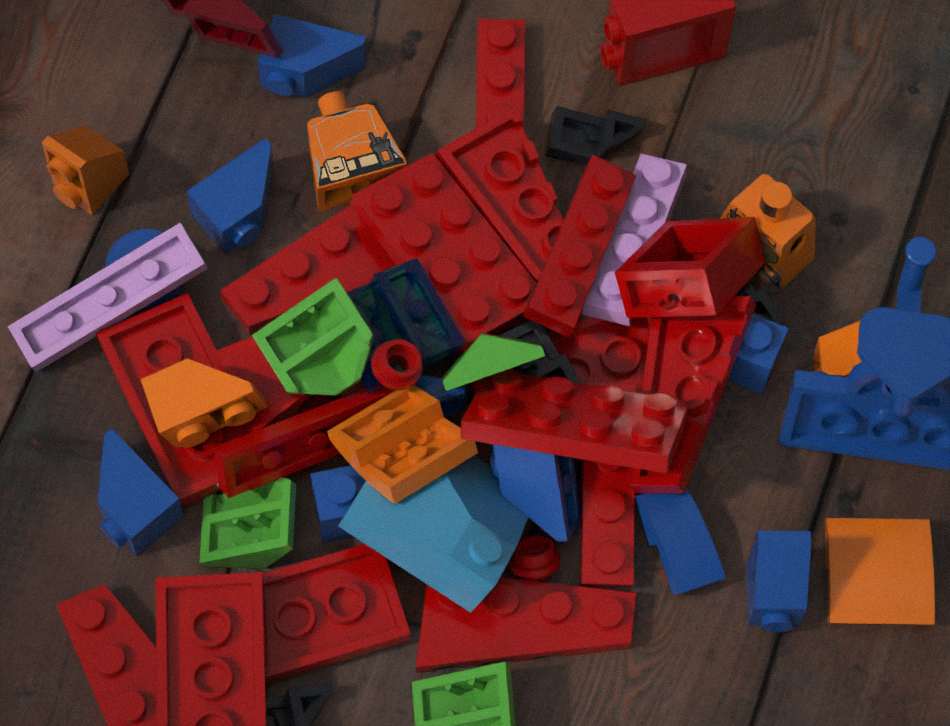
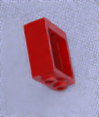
[600,0,736,86]
[615,217,765,318]

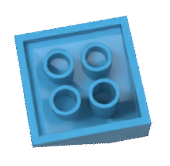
[338,455,528,613]

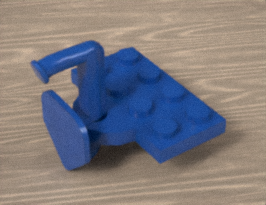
[779,237,950,470]

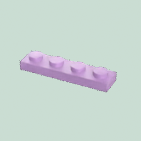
[582,154,687,326]
[7,223,208,372]

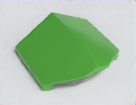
[252,277,375,396]
[443,333,545,391]
[199,477,296,569]
[412,662,516,726]

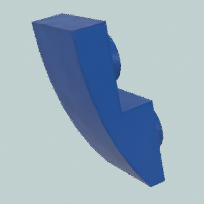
[634,488,726,595]

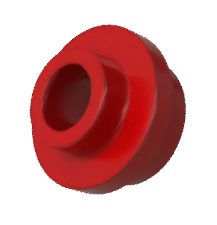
[371,339,423,390]
[509,535,561,581]

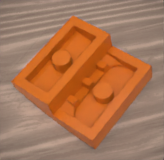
[327,385,478,504]
[825,518,935,625]

